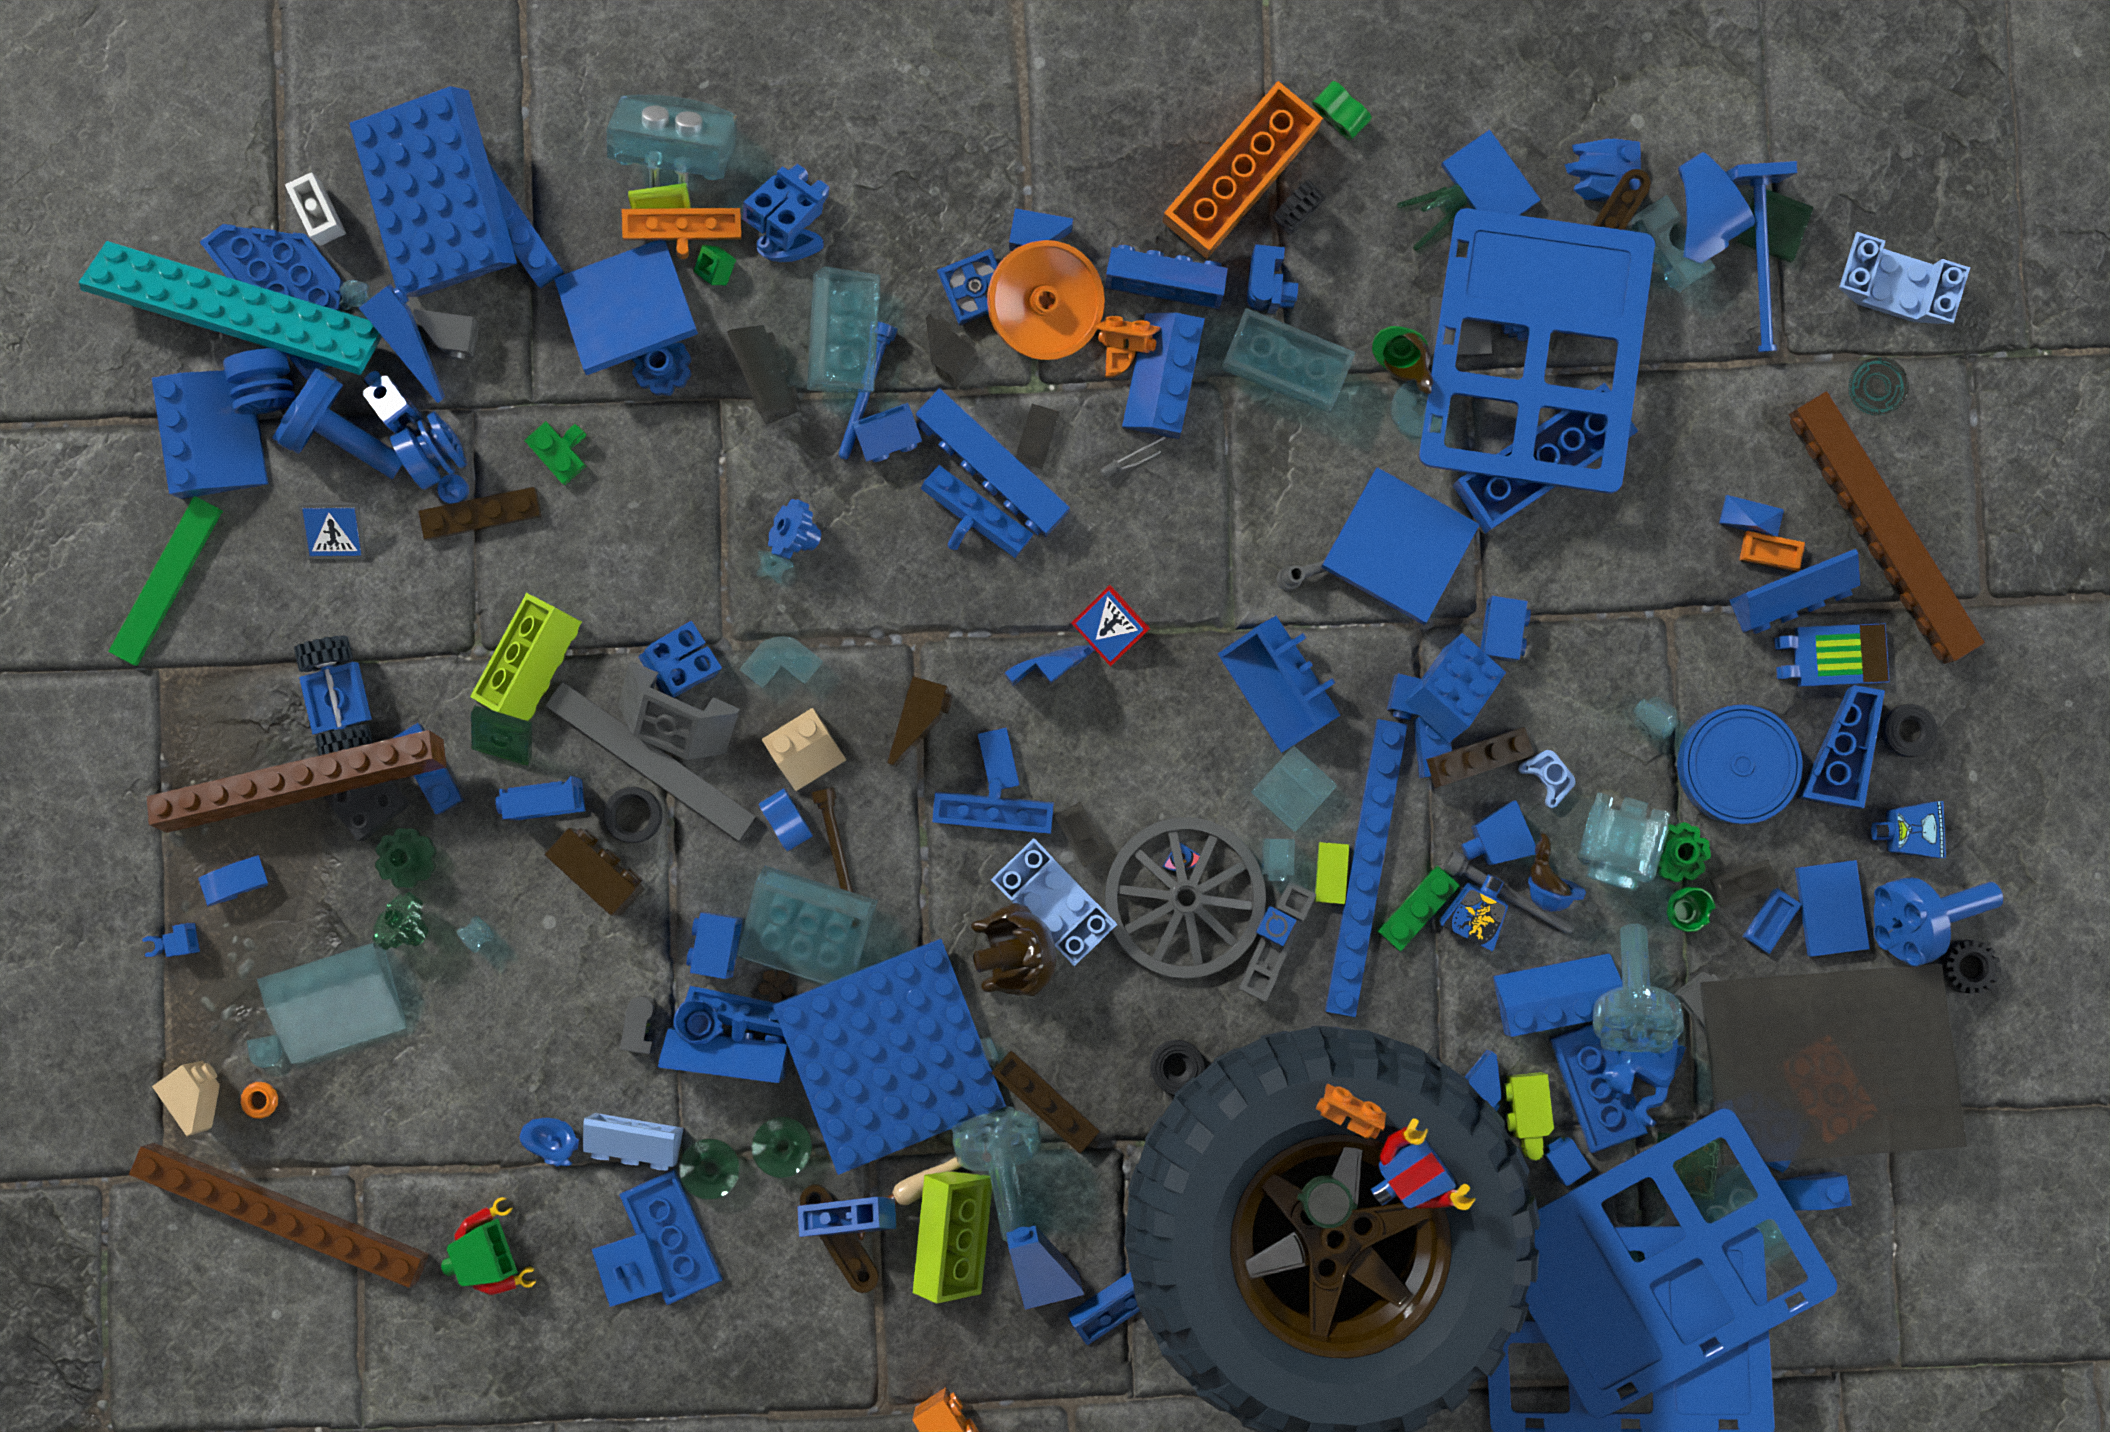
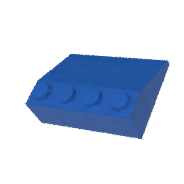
[152,370,268,499]

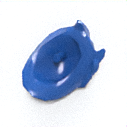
[519,1118,579,1167]

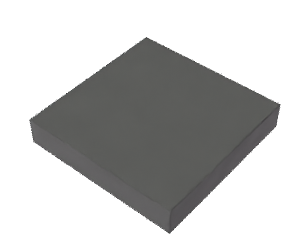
[1430,297,1492,357]

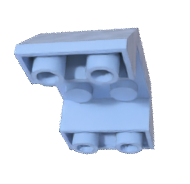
[1839,232,1970,324]
[991,838,1117,966]

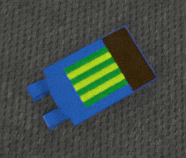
[1774,623,1890,687]

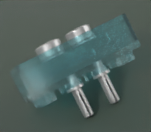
[606,95,737,188]

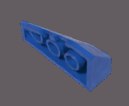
[359,284,445,403]

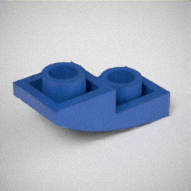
[198,855,268,907]

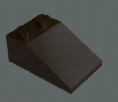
[887,676,953,767]

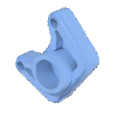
[1518,750,1575,808]

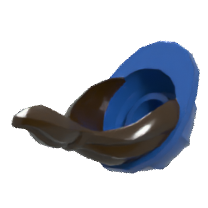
[1528,833,1586,912]

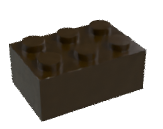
[544,828,645,916]

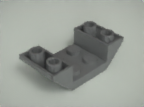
[618,661,740,760]

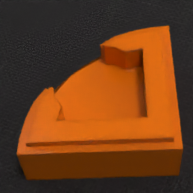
[1105,347,1136,378]

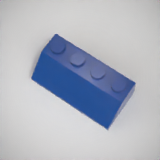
[1105,245,1228,309]
[1122,312,1205,439]
[1729,549,1860,634]
[1493,953,1629,1037]
[658,1027,789,1083]

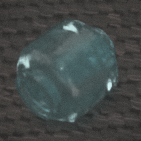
[1633,696,1679,740]

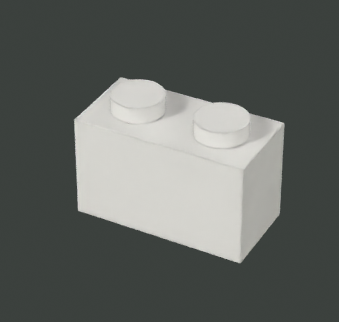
[285,172,346,246]

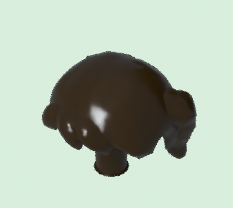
[971,903,1057,997]

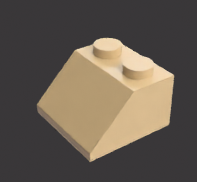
[762,708,846,791]
[152,1061,220,1136]

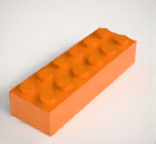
[1162,81,1323,259]

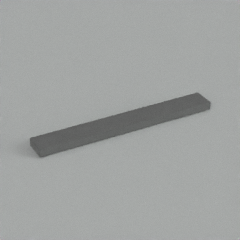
[545,681,757,841]

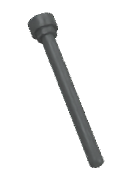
[1442,850,1574,934]

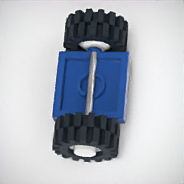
[294,635,373,756]

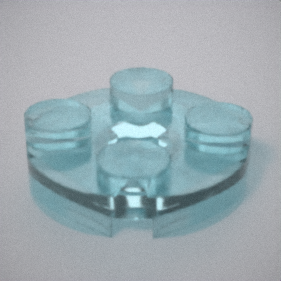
[1390,380,1451,438]

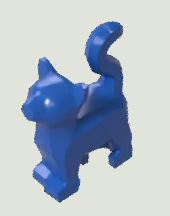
[1603,1021,1686,1127]

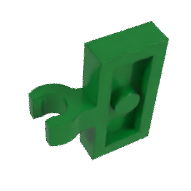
[524,421,587,485]

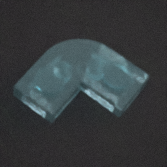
[739,636,823,689]

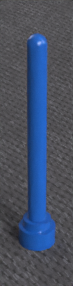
[839,322,898,460]

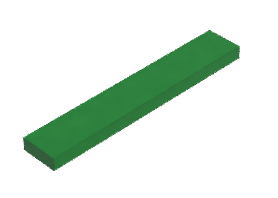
[108,496,223,666]

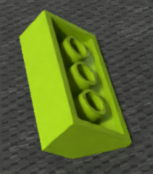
[470,593,582,726]
[913,1171,993,1304]

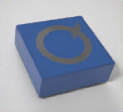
[1255,906,1296,947]

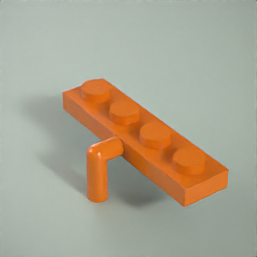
[622,208,741,260]

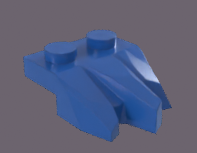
[1564,139,1641,202]

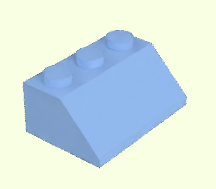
[583,1113,683,1170]

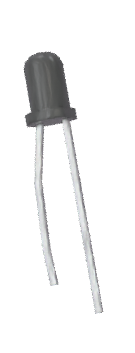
[1100,437,1166,478]

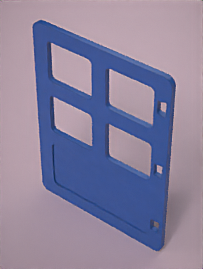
[1419,208,1655,494]
[1525,1108,1837,1418]
[1488,1226,1775,1432]

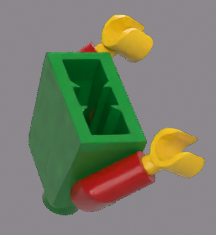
[441,1197,537,1295]

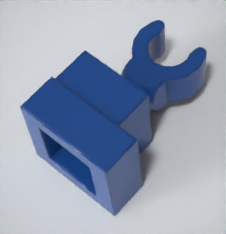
[142,923,200,957]

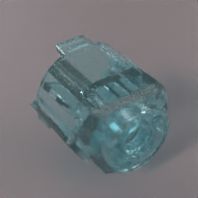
[1577,792,1670,891]

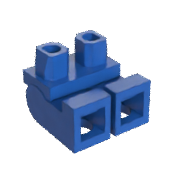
[1247,244,1298,314]
[638,621,722,698]

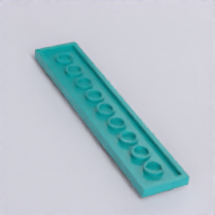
[78,241,382,375]

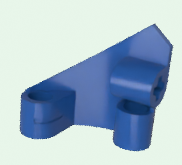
[1678,152,1755,264]

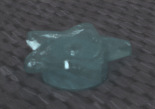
[756,551,794,583]

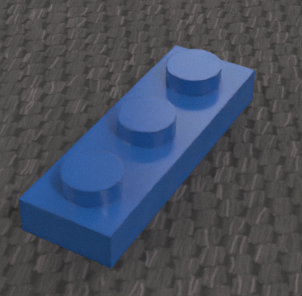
[393,723,464,815]

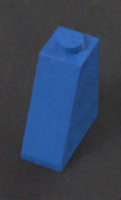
[1006,1225,1084,1310]

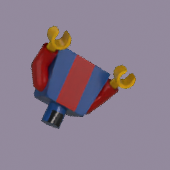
[1371,1118,1476,1210]

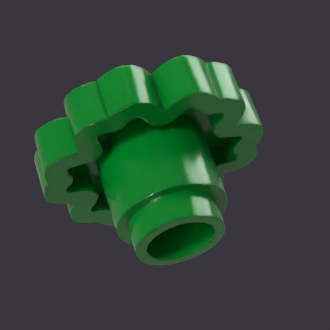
[1648,822,1711,882]

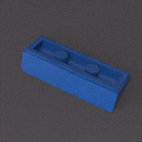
[1068,1272,1140,1345]

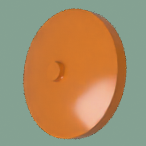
[987,240,1105,360]

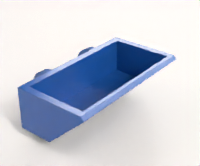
[1217,616,1340,753]

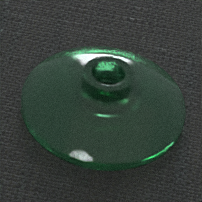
[751,1117,812,1178]
[679,1138,740,1199]

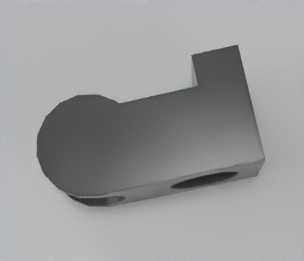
[620,996,657,1054]

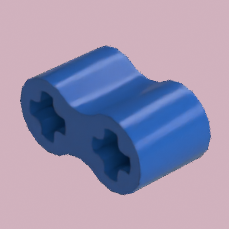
[759,788,813,852]

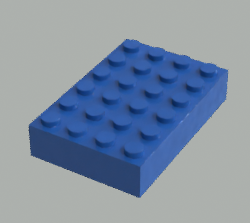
[349,86,517,297]

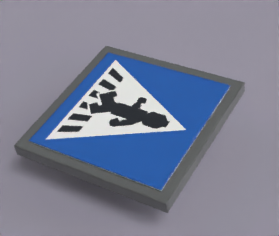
[298,503,367,559]

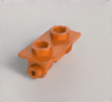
[1095,316,1161,353]
[1316,1083,1386,1139]

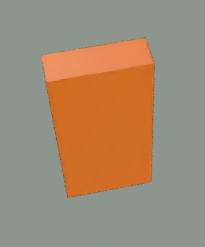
[1739,531,1805,572]

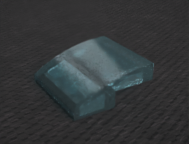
[1251,745,1337,832]

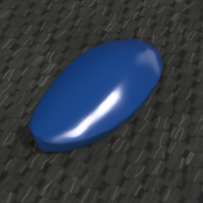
[757,229,824,262]

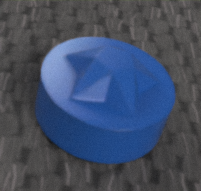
[437,474,469,504]

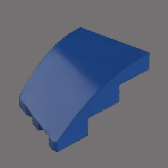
[1005,645,1095,686]

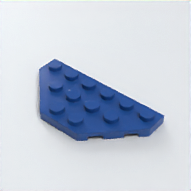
[200,224,344,380]

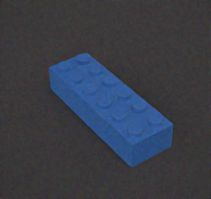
[1452,383,1638,534]

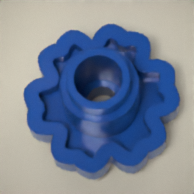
[632,342,692,396]
[768,499,821,559]

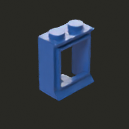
[496,776,586,821]

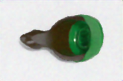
[1372,326,1434,394]

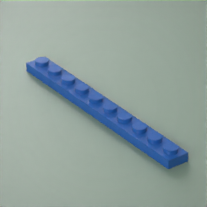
[1325,719,1407,1017]

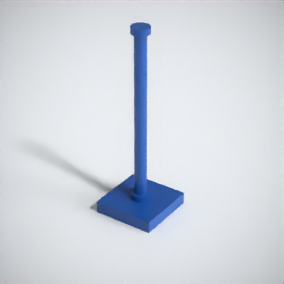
[1725,161,1797,352]

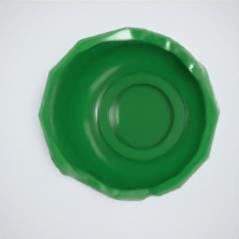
[1666,887,1715,932]

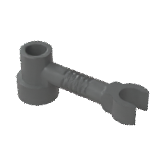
[1276,560,1326,591]

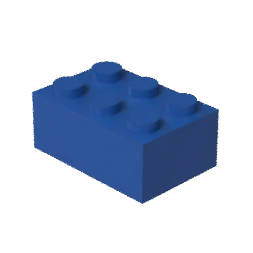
[1405,633,1506,742]

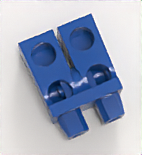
[742,164,829,251]

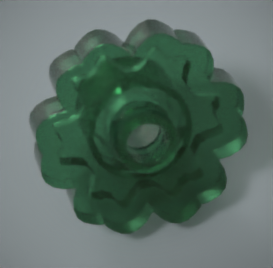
[375,828,437,888]
[372,892,429,950]

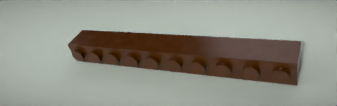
[1788,391,1985,664]
[146,730,447,833]
[129,1143,429,1288]

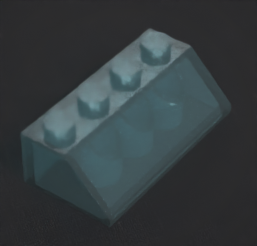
[807,266,881,393]

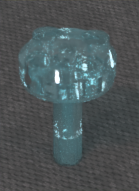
[1593,924,1684,1053]
[952,1107,1041,1242]

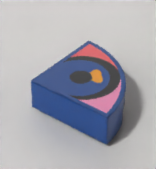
[1162,842,1200,871]

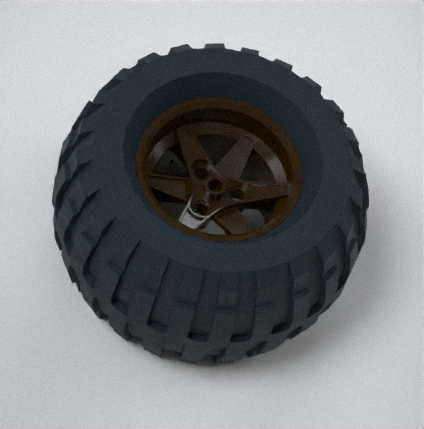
[1125,1025,1541,1432]

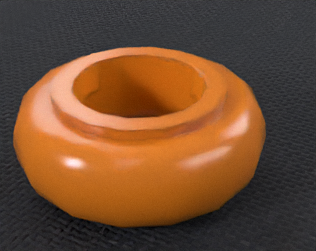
[240,1082,278,1119]

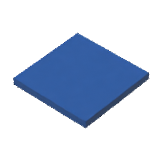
[554,240,698,375]
[1321,467,1480,625]

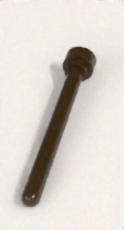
[811,787,860,929]

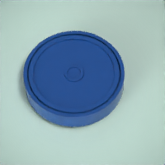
[1677,705,1802,824]

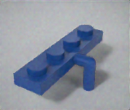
[920,465,1034,558]
[932,777,1054,834]
[685,986,784,1042]

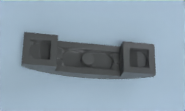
[1238,881,1316,1002]

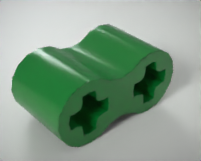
[1312,81,1372,141]

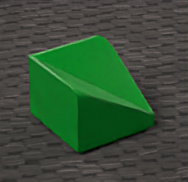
[693,245,736,286]

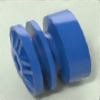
[223,348,296,414]
[390,411,468,490]

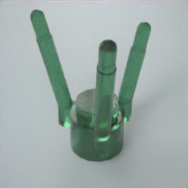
[1397,184,1467,250]

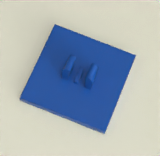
[592,1232,665,1307]

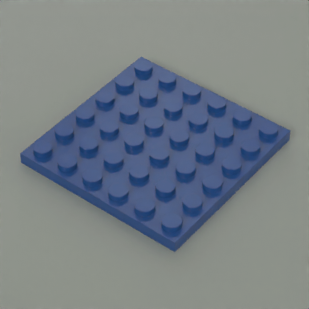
[772,938,1006,1175]

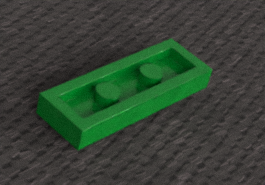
[1377,865,1460,952]

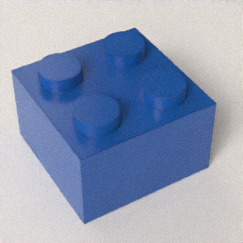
[686,912,743,979]

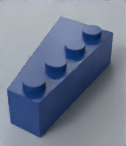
[1797,685,1885,810]

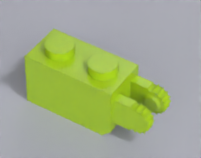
[1503,1072,1554,1161]

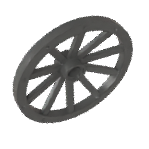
[1105,817,1266,978]

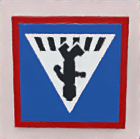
[1071,585,1150,667]

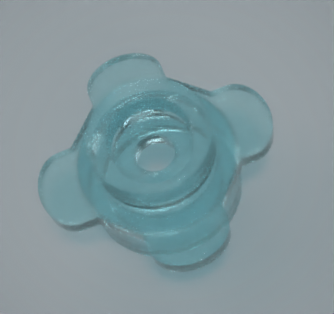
[339,280,369,310]

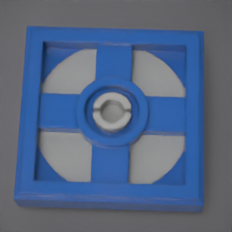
[937,249,998,326]

